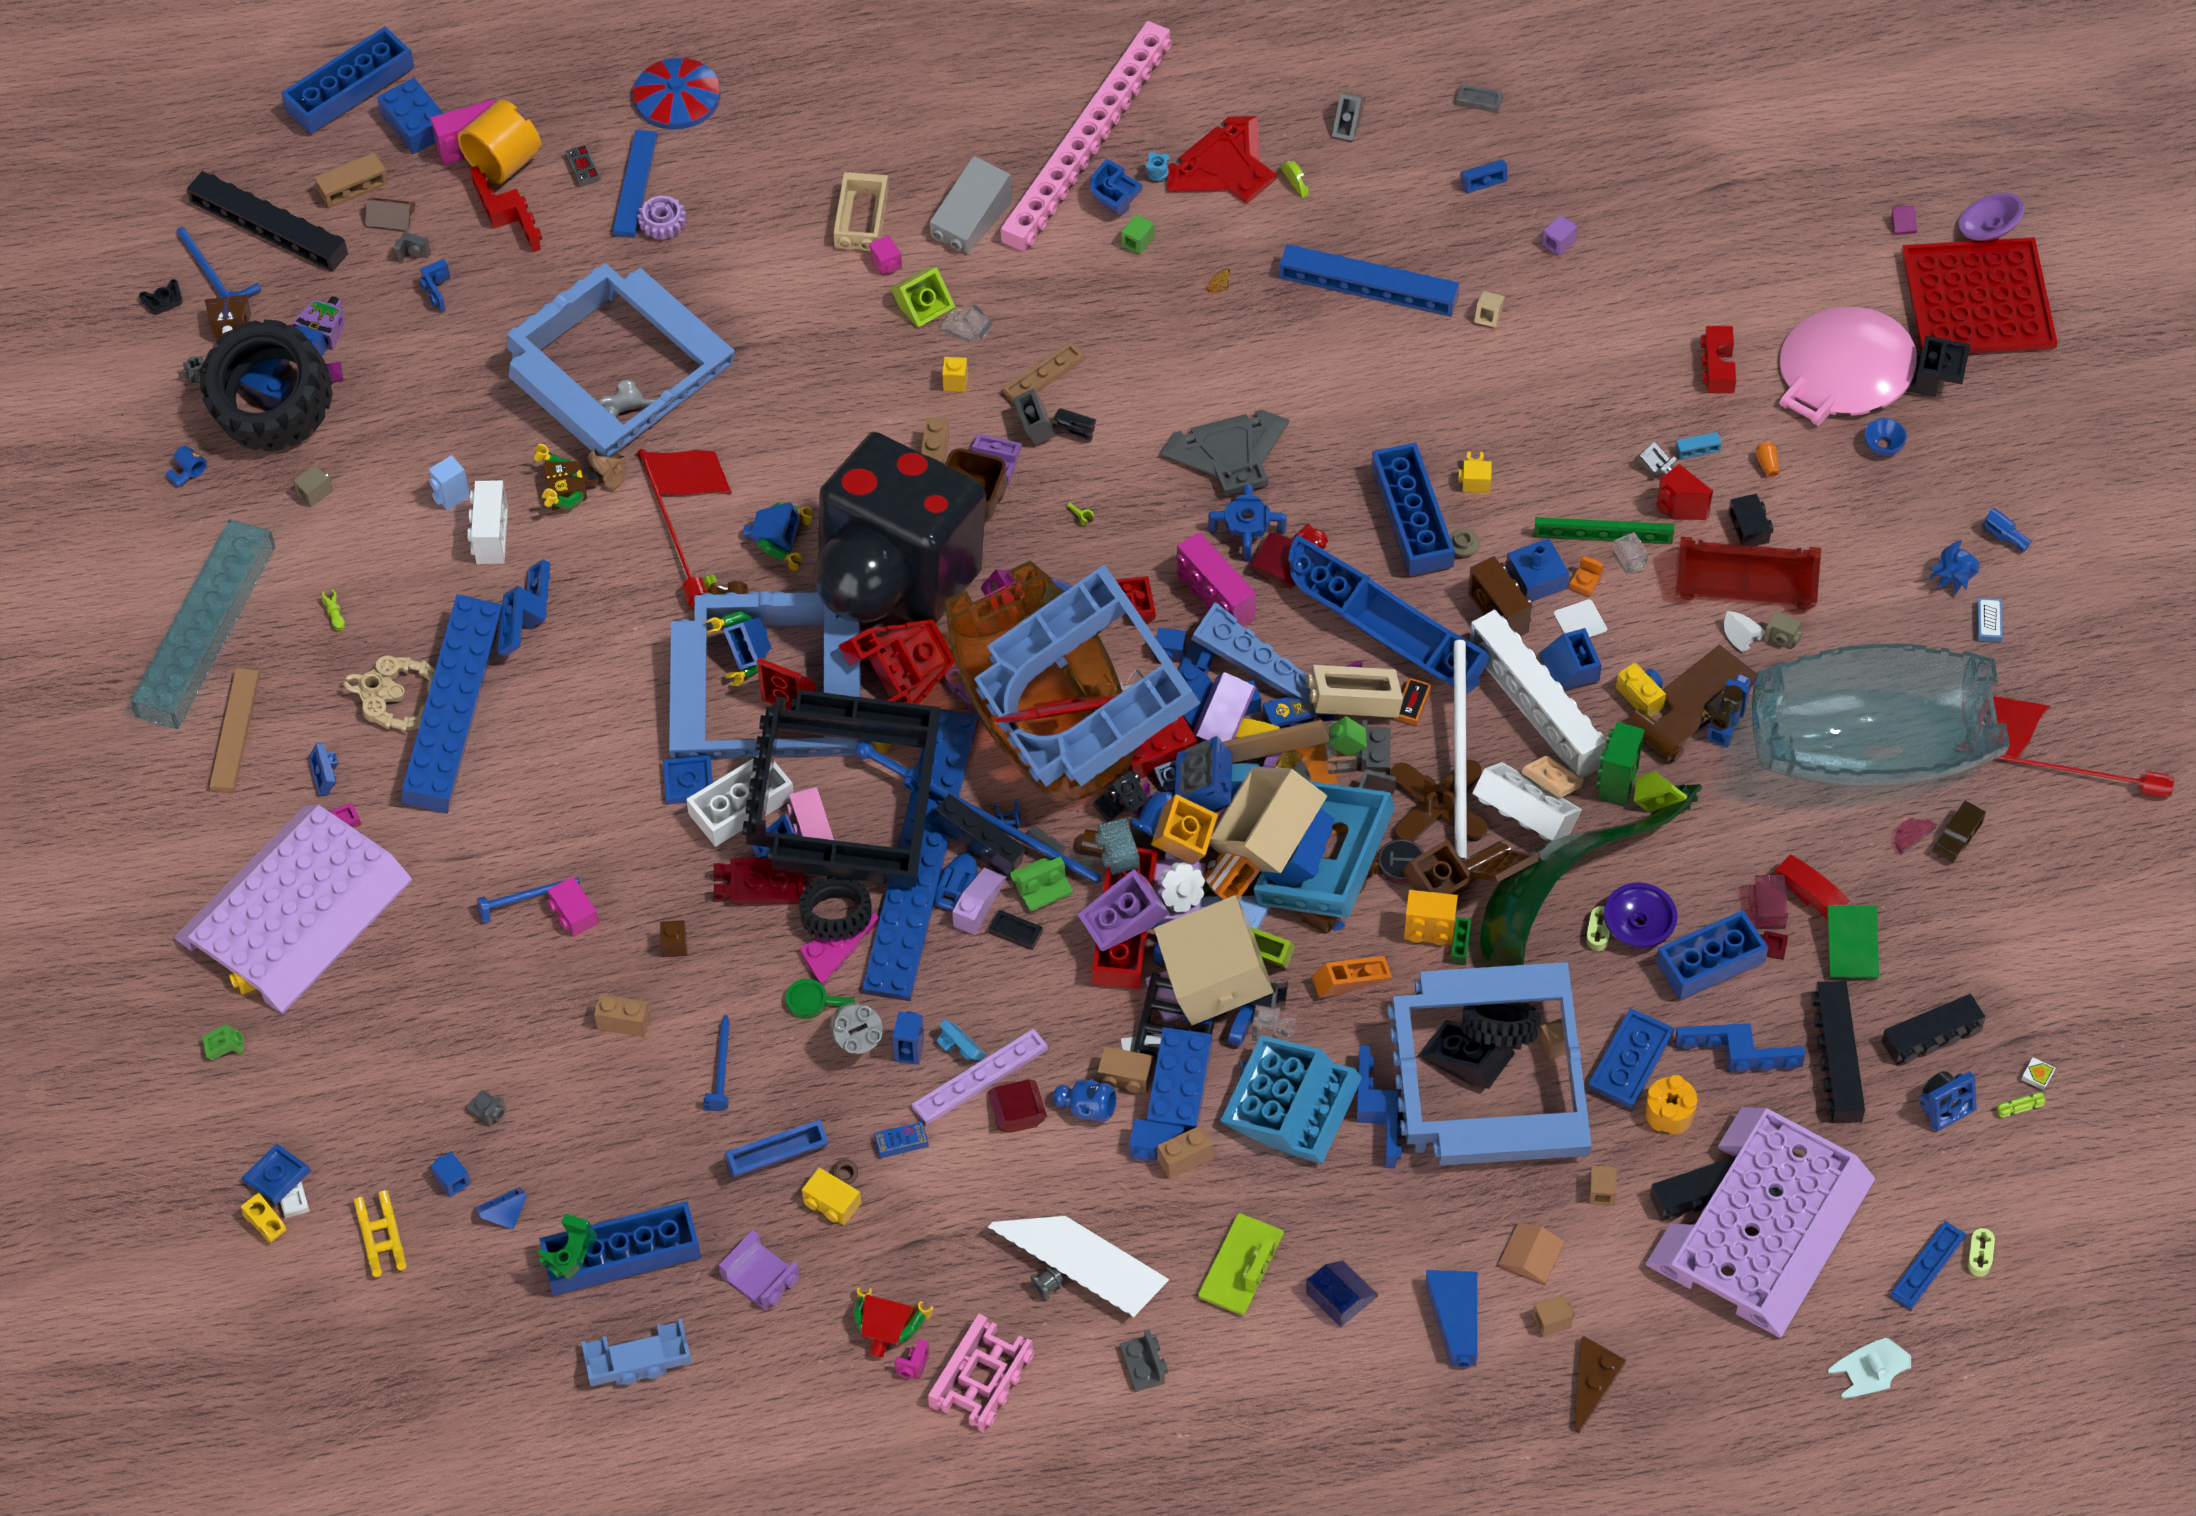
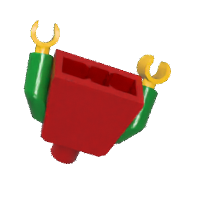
[853,1287,933,1358]

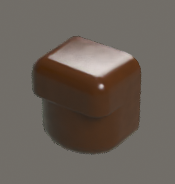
[945,448,1007,523]

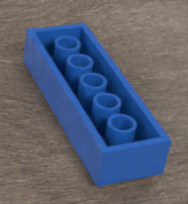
[281,26,415,134]
[1371,442,1455,577]
[539,1201,701,1296]

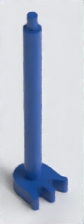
[477,878,580,923]
[703,1015,730,1111]

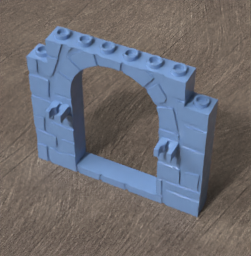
[974,564,1200,787]

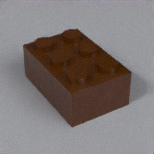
[1468,556,1532,636]

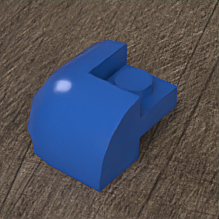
[1090,158,1143,215]

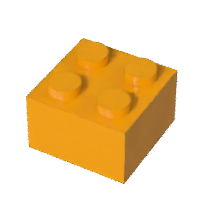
[1151,794,1218,865]
[1404,890,1458,945]

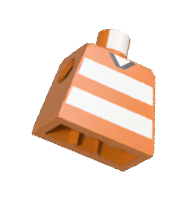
[1204,852,1260,900]

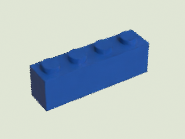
[724,1119,829,1180]

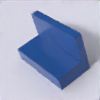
[1179,639,1216,675]

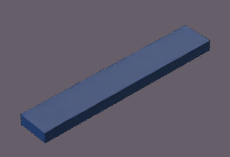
[613,130,658,238]

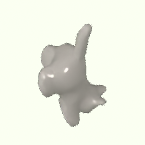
[598,380,656,418]

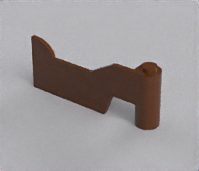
[1626,644,1762,762]

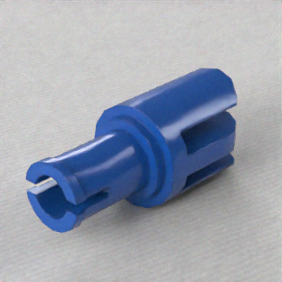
[1982,508,2032,553]

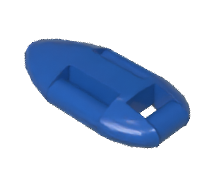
[934,852,977,912]

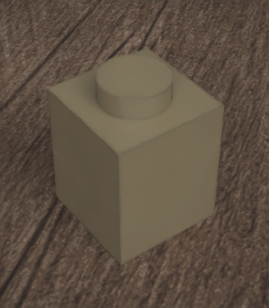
[293,465,332,507]

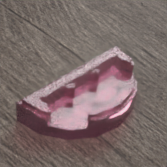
[1894,818,1937,855]

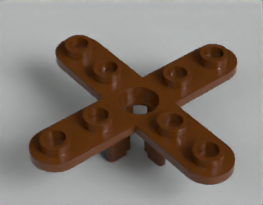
[1390,760,1488,842]

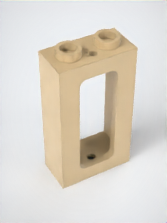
[834,172,889,251]
[1306,665,1403,718]

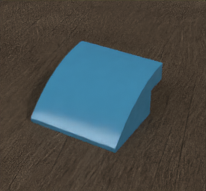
[1220,1035,1362,1164]

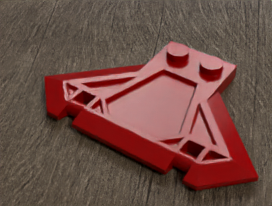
[1167,116,1277,204]
[995,695,1118,723]

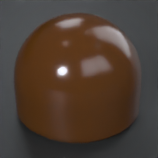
[832,1159,858,1185]

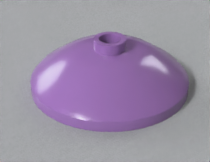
[1959,193,2025,241]

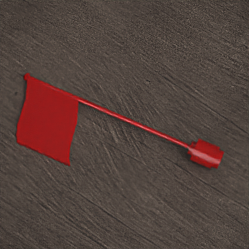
[637,449,732,611]
[1955,696,2174,798]

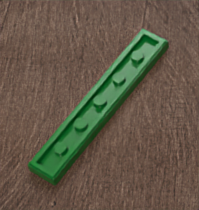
[1534,517,1674,544]

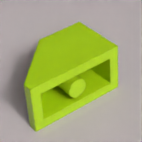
[1634,771,1687,813]

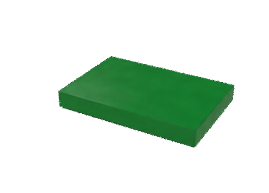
[1827,905,1879,979]

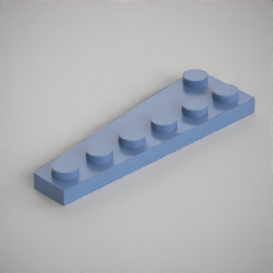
[1191,602,1310,700]

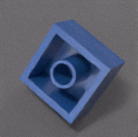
[1506,538,1570,602]

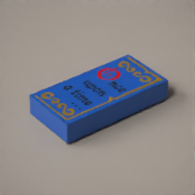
[874,1122,929,1159]

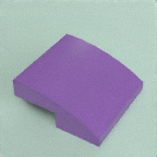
[972,434,1022,484]

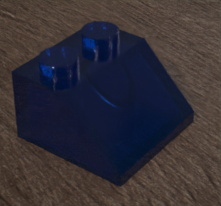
[1306,1261,1378,1327]

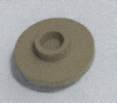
[1449,528,1480,557]

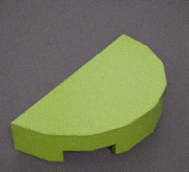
[1280,161,1309,198]

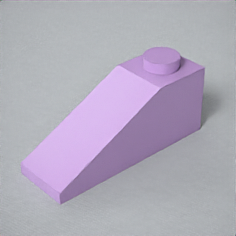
[952,868,1006,935]

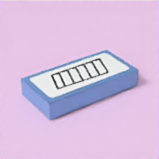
[1977,598,2003,642]

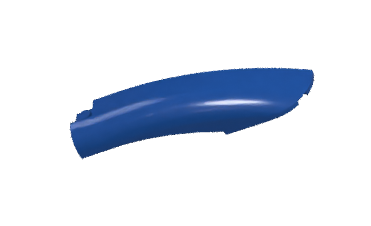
[1288,535,1491,693]

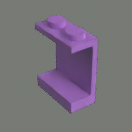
[719,1230,800,1311]

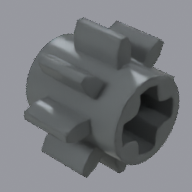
[182,356,206,384]

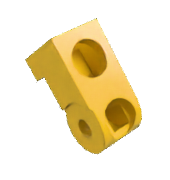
[241,1193,287,1243]

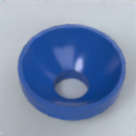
[1864,418,1907,456]

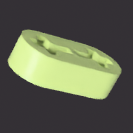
[1586,906,1610,951]
[1968,1228,1995,1277]

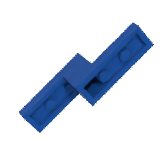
[497,559,550,657]
[1675,1023,1805,1072]
[1357,1045,1402,1169]

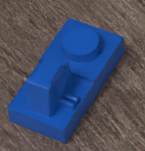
[308,743,338,796]

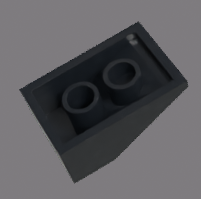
[1420,1020,1514,1089]

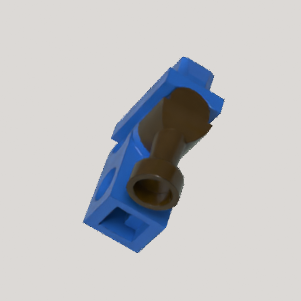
[1706,674,1751,748]

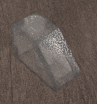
[938,304,993,342]

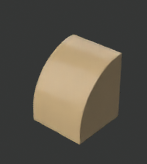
[1474,291,1505,328]

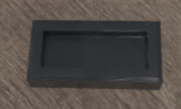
[989,910,1043,950]

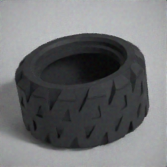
[200,319,333,451]

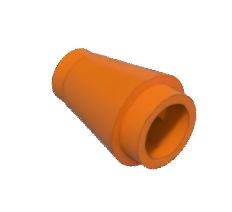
[1755,442,1780,478]

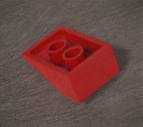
[757,658,816,710]

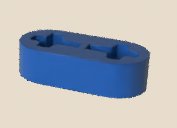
[1228,1004,1257,1047]

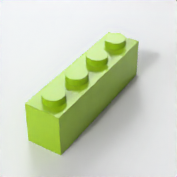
[1252,927,1295,969]

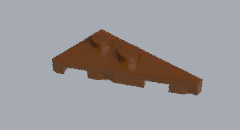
[1575,1336,1626,1433]

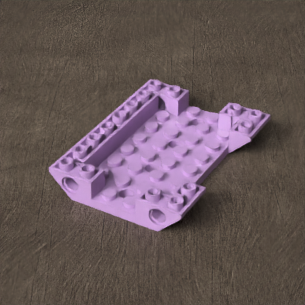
[1646,1107,1876,1338]

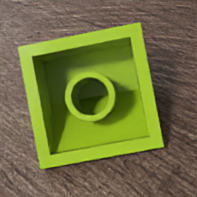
[890,267,955,327]

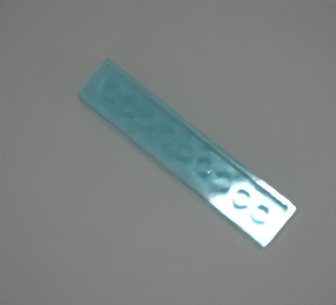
[130,519,275,729]

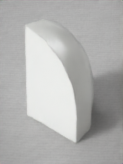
[1724,611,1765,652]

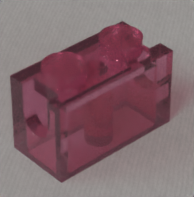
[1749,875,1788,929]

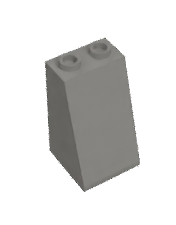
[930,156,1012,254]

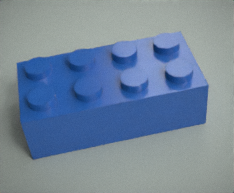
[1656,910,1768,1000]
[1147,1027,1212,1133]

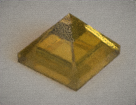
[1206,268,1230,293]

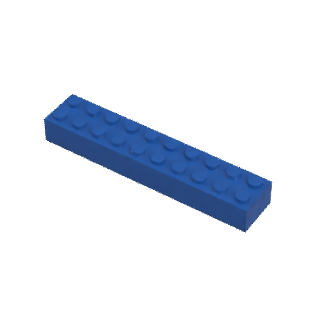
[401,594,502,814]

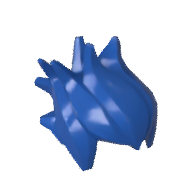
[1930,540,1980,595]

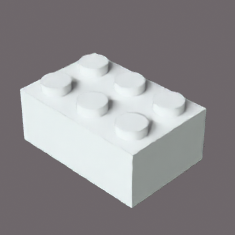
[468,480,508,564]

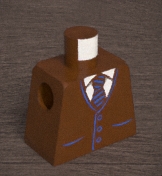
[205,295,251,338]

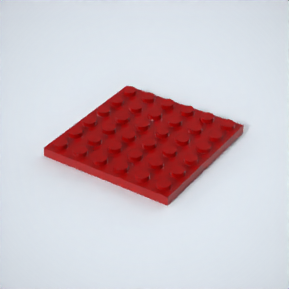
[1901,237,2058,354]

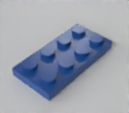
[1588,1008,1675,1109]

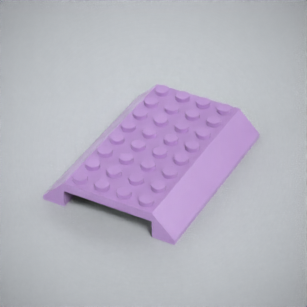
[174,805,412,1015]

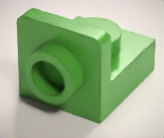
[202,1024,244,1061]

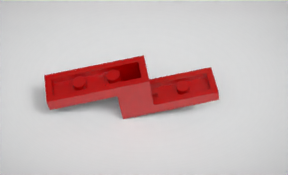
[470,165,543,252]

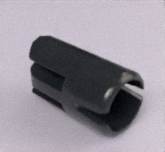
[1053,408,1097,441]

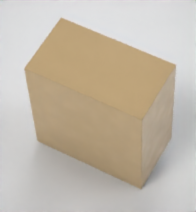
[1209,767,1327,873]
[1154,895,1274,1026]

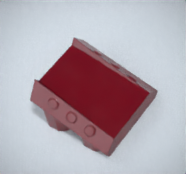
[988,1079,1047,1133]

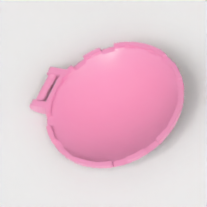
[1779,307,1917,426]

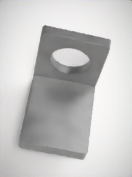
[1359,769,1396,795]

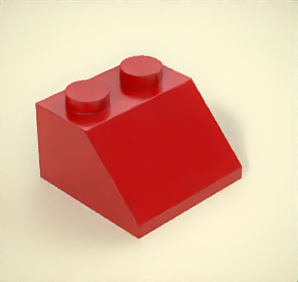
[1656,464,1713,520]

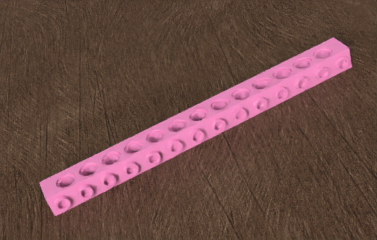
[1001,21,1172,252]

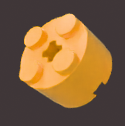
[1645,1075,1697,1135]

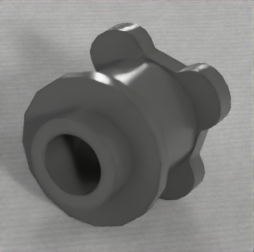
[1031,1267,1063,1301]

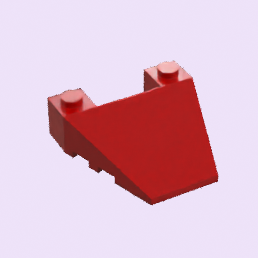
[838,619,956,704]

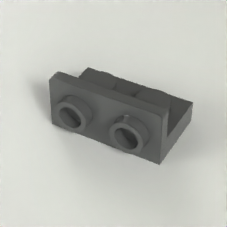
[1357,720,1391,773]
[1120,1329,1168,1392]

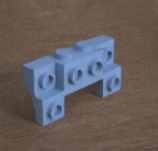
[581,1319,691,1386]

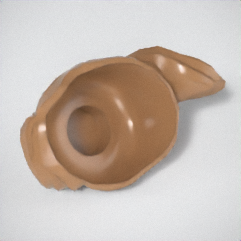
[588,450,627,490]

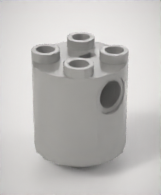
[830,1002,883,1054]

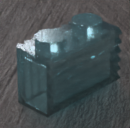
[1095,817,1140,875]

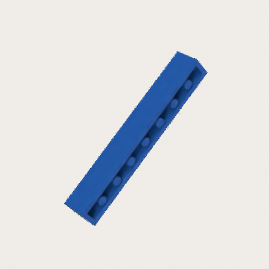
[1279,244,1459,317]

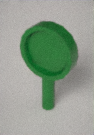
[785,979,855,1019]

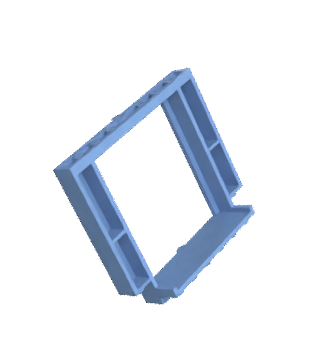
[506,263,735,458]
[669,591,861,759]
[1388,962,1592,1166]

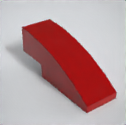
[1774,854,1850,920]

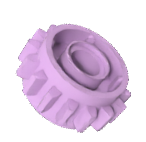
[638,195,687,240]

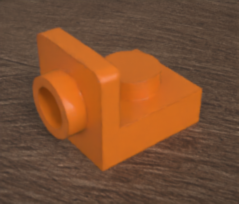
[1569,556,1604,597]

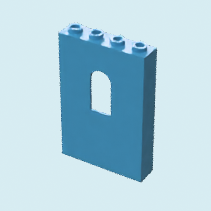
[1254,781,1395,919]

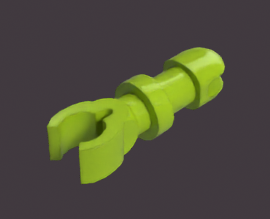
[322,589,345,631]

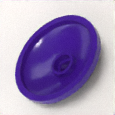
[1604,883,1677,948]

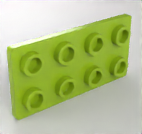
[1199,1213,1284,1316]

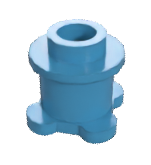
[1146,152,1170,181]

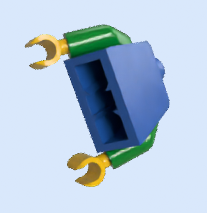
[743,502,813,571]
[704,611,771,686]

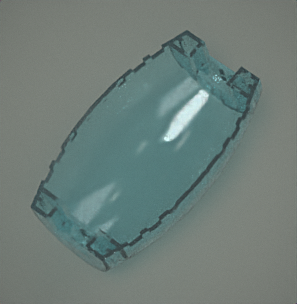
[1752,644,2010,787]

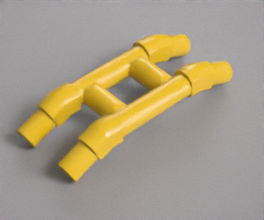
[353,1190,407,1277]

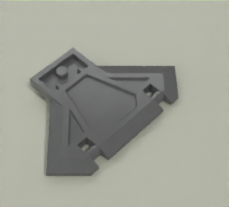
[1160,410,1290,496]

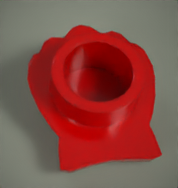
[1294,523,1328,549]

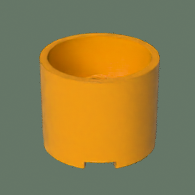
[458,100,542,184]

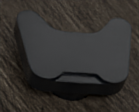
[139,279,183,315]

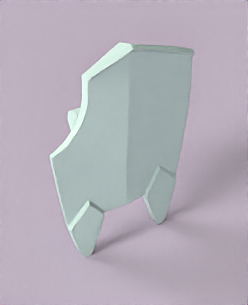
[1828,1338,1911,1398]

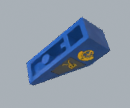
[1263,698,1339,729]

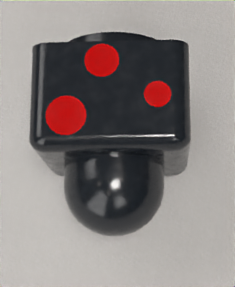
[814,432,986,624]

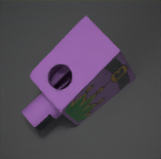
[292,296,345,350]

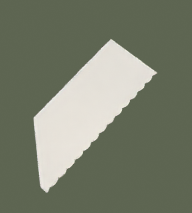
[988,1216,1169,1317]

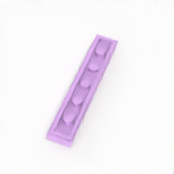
[912,1028,1048,1126]

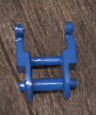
[994,799,1022,827]

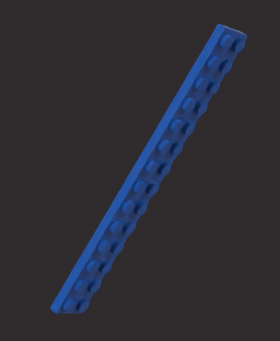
[862,709,979,1001]

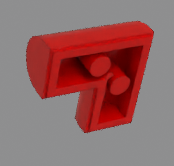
[1116,576,1156,624]

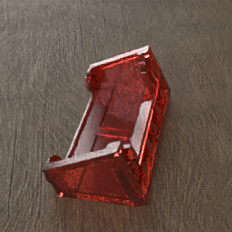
[1675,537,1821,610]

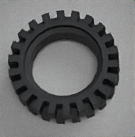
[1461,1002,1540,1047]

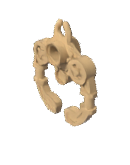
[343,656,435,733]

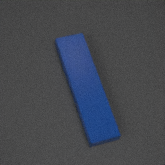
[1890,1221,1967,1311]

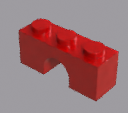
[1700,326,1736,394]

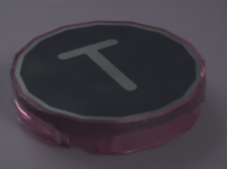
[1378,839,1424,884]

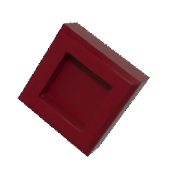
[1763,931,1789,960]

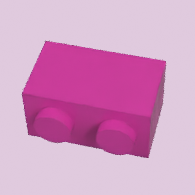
[547,876,599,937]

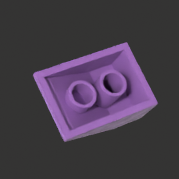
[1078,869,1170,951]

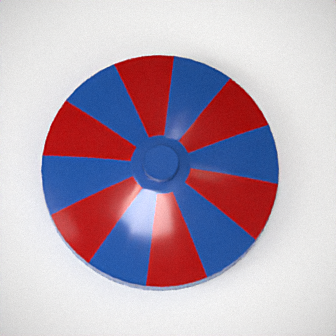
[633,58,721,130]

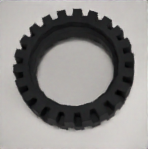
[799,876,872,941]

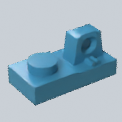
[936,1019,987,1061]

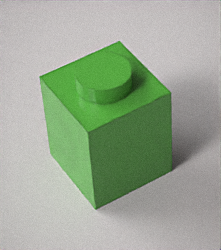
[1121,214,1154,255]
[1329,716,1367,757]

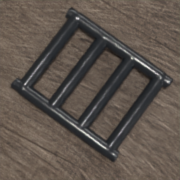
[1133,973,1216,1057]

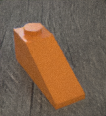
[1311,956,1393,998]

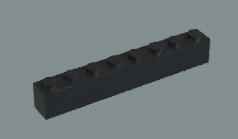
[186,171,348,272]

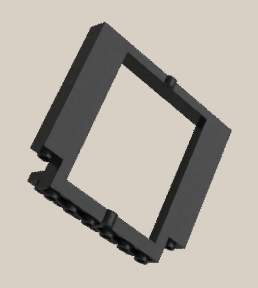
[742,689,941,887]

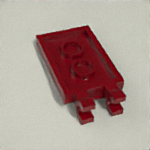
[713,858,803,904]

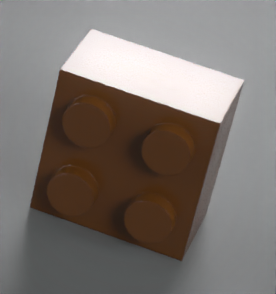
[1402,840,1475,895]

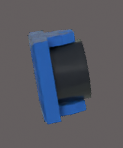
[1919,1071,1977,1132]

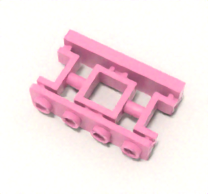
[928,1314,1035,1432]

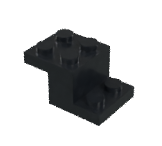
[1906,335,1970,397]

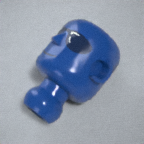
[1053,1079,1116,1122]

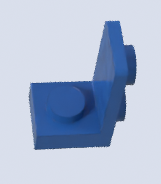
[419,259,451,312]

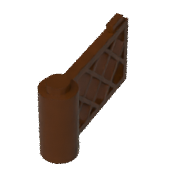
[1462,841,1541,882]

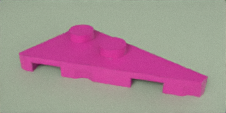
[800,913,879,987]

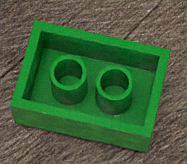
[1596,722,1645,806]

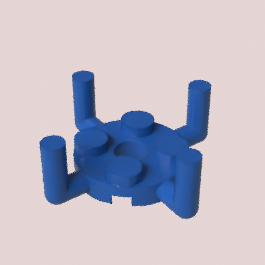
[1208,484,1287,562]

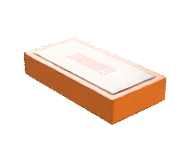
[1394,678,1432,726]

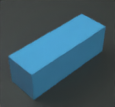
[1675,432,1722,460]

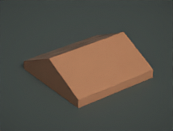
[1498,1223,1565,1285]

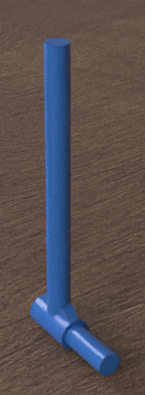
[177,227,261,298]

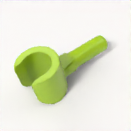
[1067,503,1094,526]

